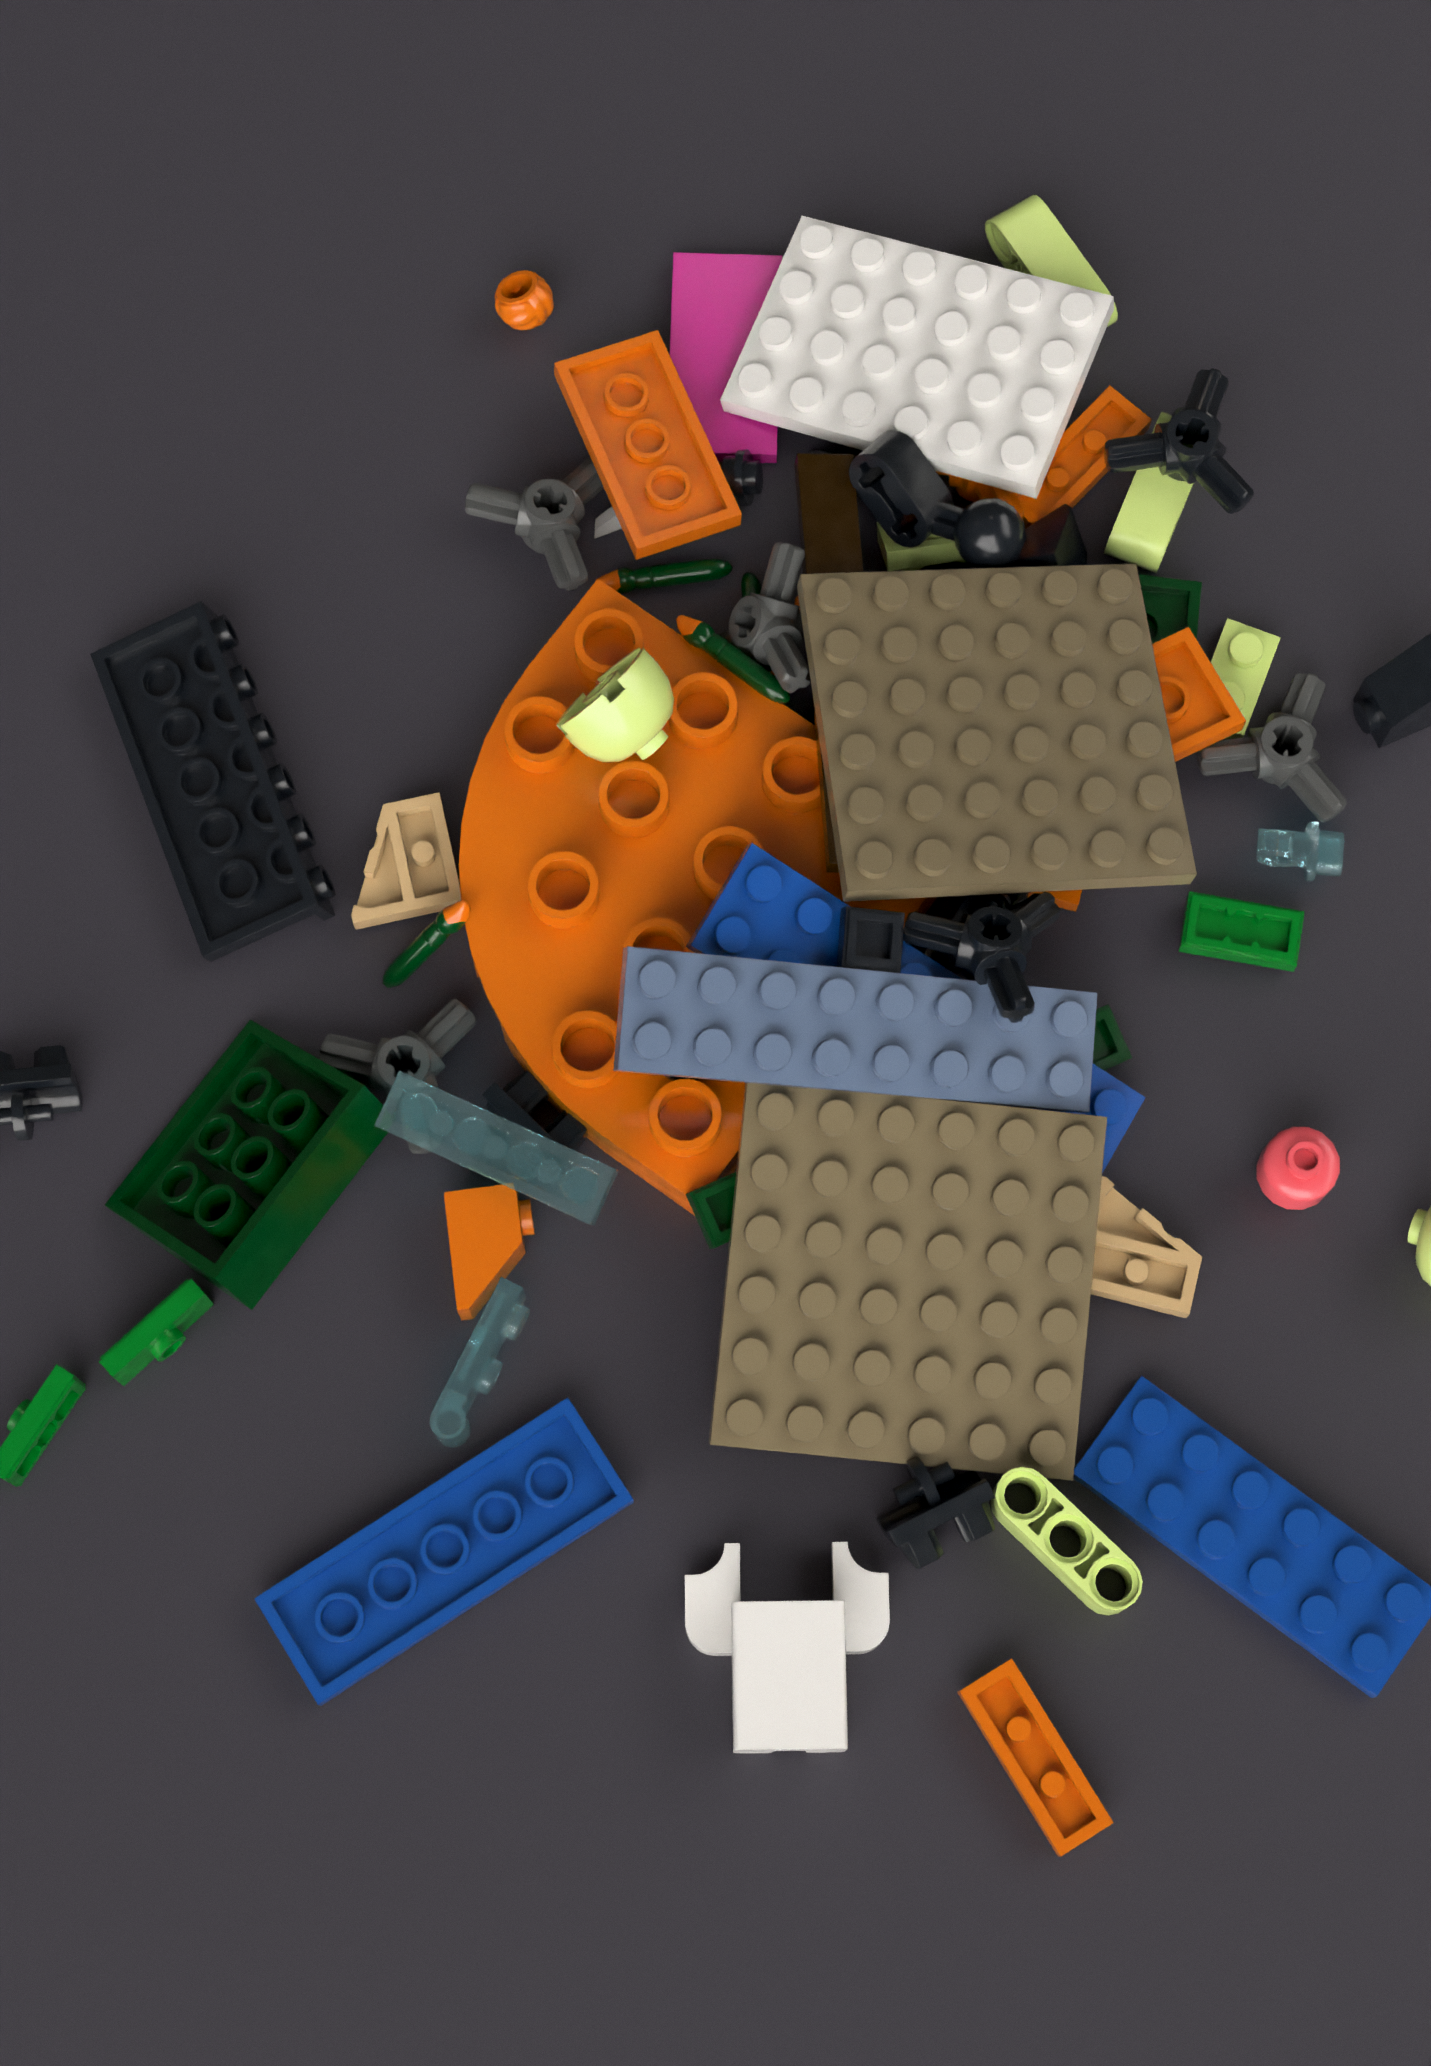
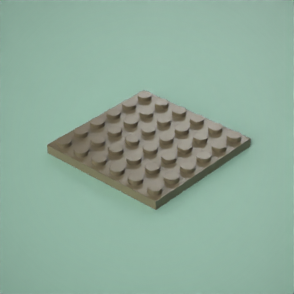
[797,564,1197,902]
[708,1083,1107,1481]

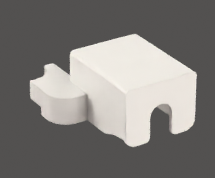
[685,1542,890,1753]

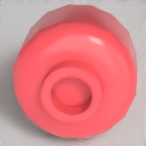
[1256,1127,1340,1210]

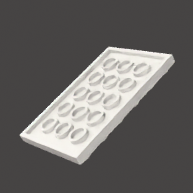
[720,216,1114,499]

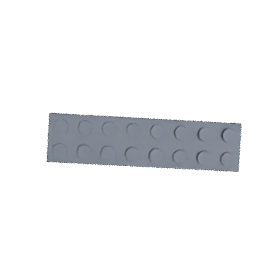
[613,946,1097,1113]

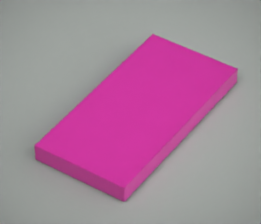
[669,252,782,463]

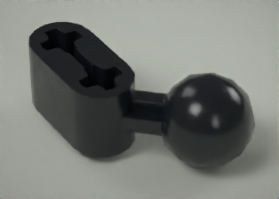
[849,430,1026,568]

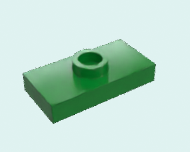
[1178,891,1305,972]
[99,1279,214,1386]
[0,1364,86,1487]

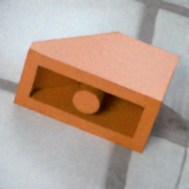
[444,1183,535,1321]

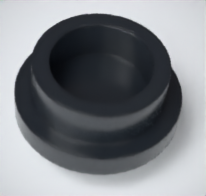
[722,449,763,506]

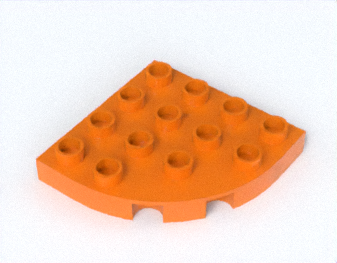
[459,579,937,1216]

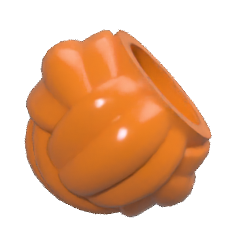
[494,270,554,330]

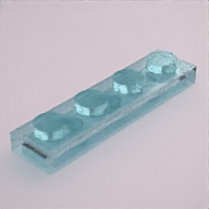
[374,1071,619,1225]

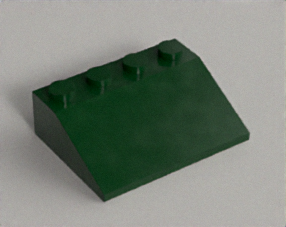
[105,1019,397,1310]

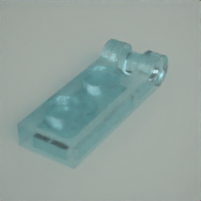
[430,1277,530,1448]

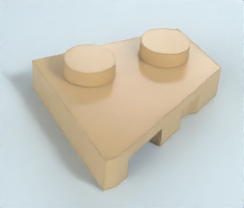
[351,792,461,930]
[1091,1176,1202,1318]

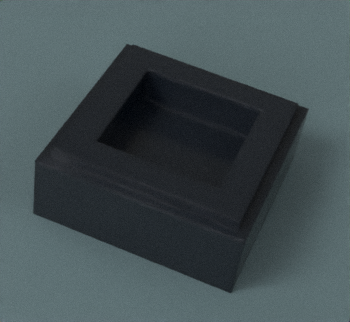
[836,906,905,973]

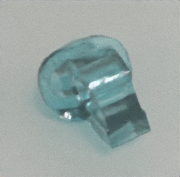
[1256,821,1344,881]

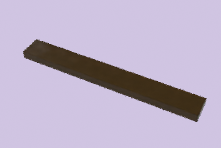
[794,453,863,872]

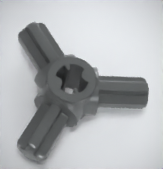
[465,458,604,591]
[719,542,811,693]
[1197,673,1347,823]
[319,999,477,1154]

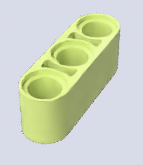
[985,195,1118,327]
[1104,412,1193,573]
[990,1467,1143,1616]

